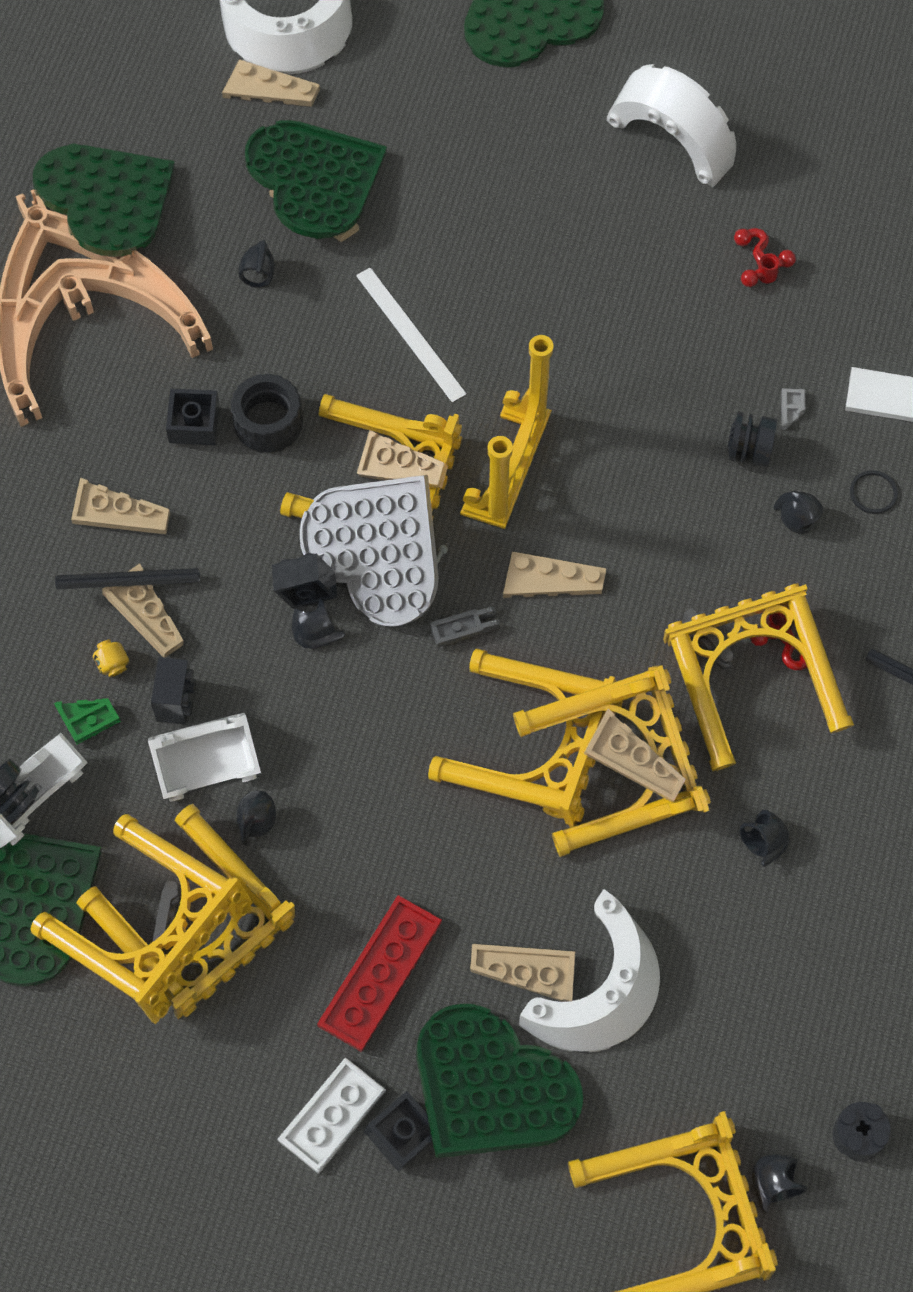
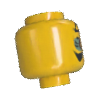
[93,639,129,677]

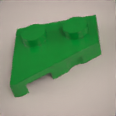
[54,698,121,745]

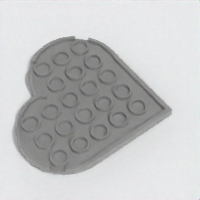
[299,475,439,626]

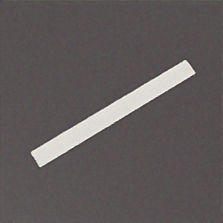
[356,268,466,402]

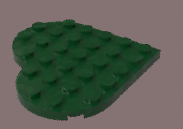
[464,0,604,67]
[245,120,387,239]
[33,143,175,257]
[0,833,102,986]
[416,1004,583,1158]

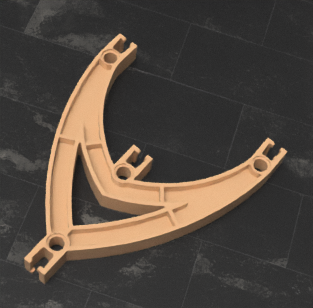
[0,189,213,427]

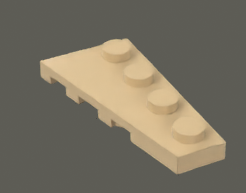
[222,59,320,107]
[357,430,448,488]
[71,478,170,534]
[503,552,606,598]
[102,564,183,658]
[583,709,685,802]
[470,944,575,1002]

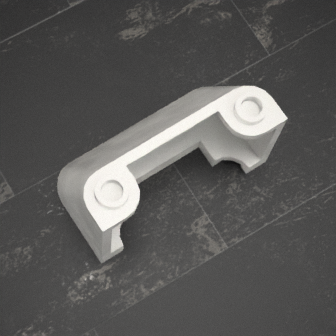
[148,713,261,802]

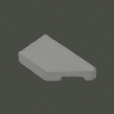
[781,388,806,430]

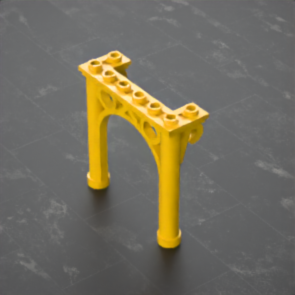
[460,335,553,529]
[280,394,462,518]
[663,583,854,771]
[428,649,623,827]
[513,665,711,857]
[77,804,295,1019]
[31,814,253,1025]
[568,1111,778,1292]

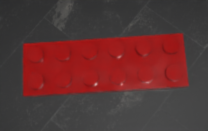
[317,895,442,1052]

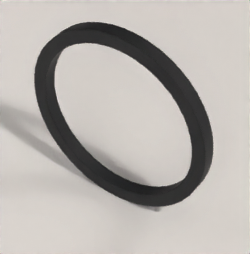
[850,470,898,514]

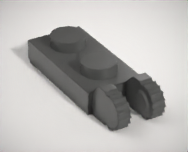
[430,607,501,648]
[682,608,734,670]
[152,880,181,954]

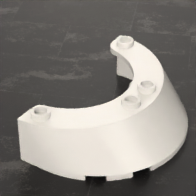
[220,0,352,74]
[607,65,736,188]
[0,733,88,848]
[519,889,660,1053]

